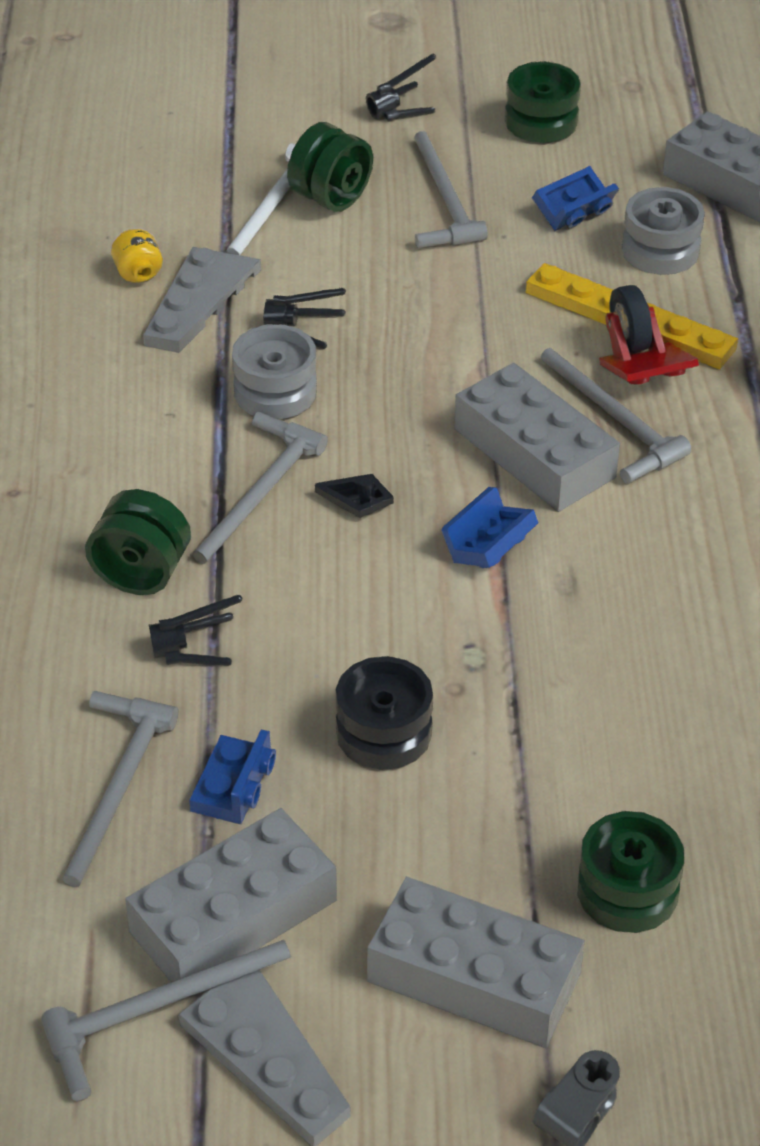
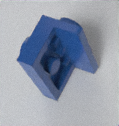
[532,166,619,231]
[442,487,538,568]

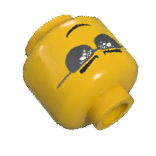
[111,229,163,283]

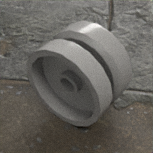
[622,187,705,275]
[232,324,317,419]

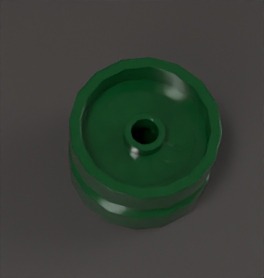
[505,61,581,143]
[287,122,374,212]
[85,489,191,595]
[577,811,684,933]

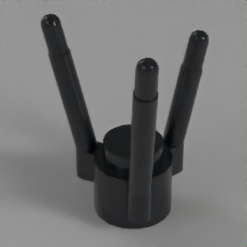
[366,54,436,121]
[263,288,346,349]
[149,595,243,666]

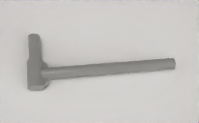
[414,131,488,248]
[541,348,691,484]
[193,412,328,564]
[63,691,178,887]
[41,940,291,1101]

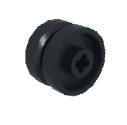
[335,656,433,770]

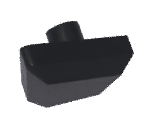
[315,474,394,518]

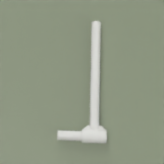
[226,143,296,255]

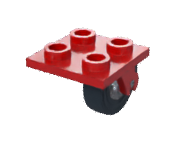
[599,285,699,385]

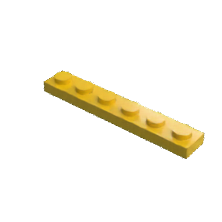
[526,263,738,370]

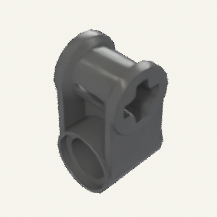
[533,1050,620,1146]

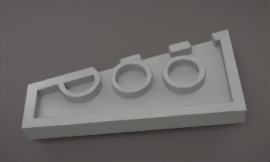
[143,247,261,353]
[179,970,350,1146]

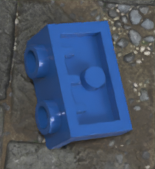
[189,729,276,824]

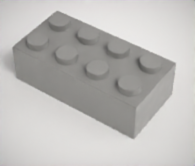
[663,111,760,222]
[454,363,620,512]
[125,808,337,982]
[367,876,585,1048]

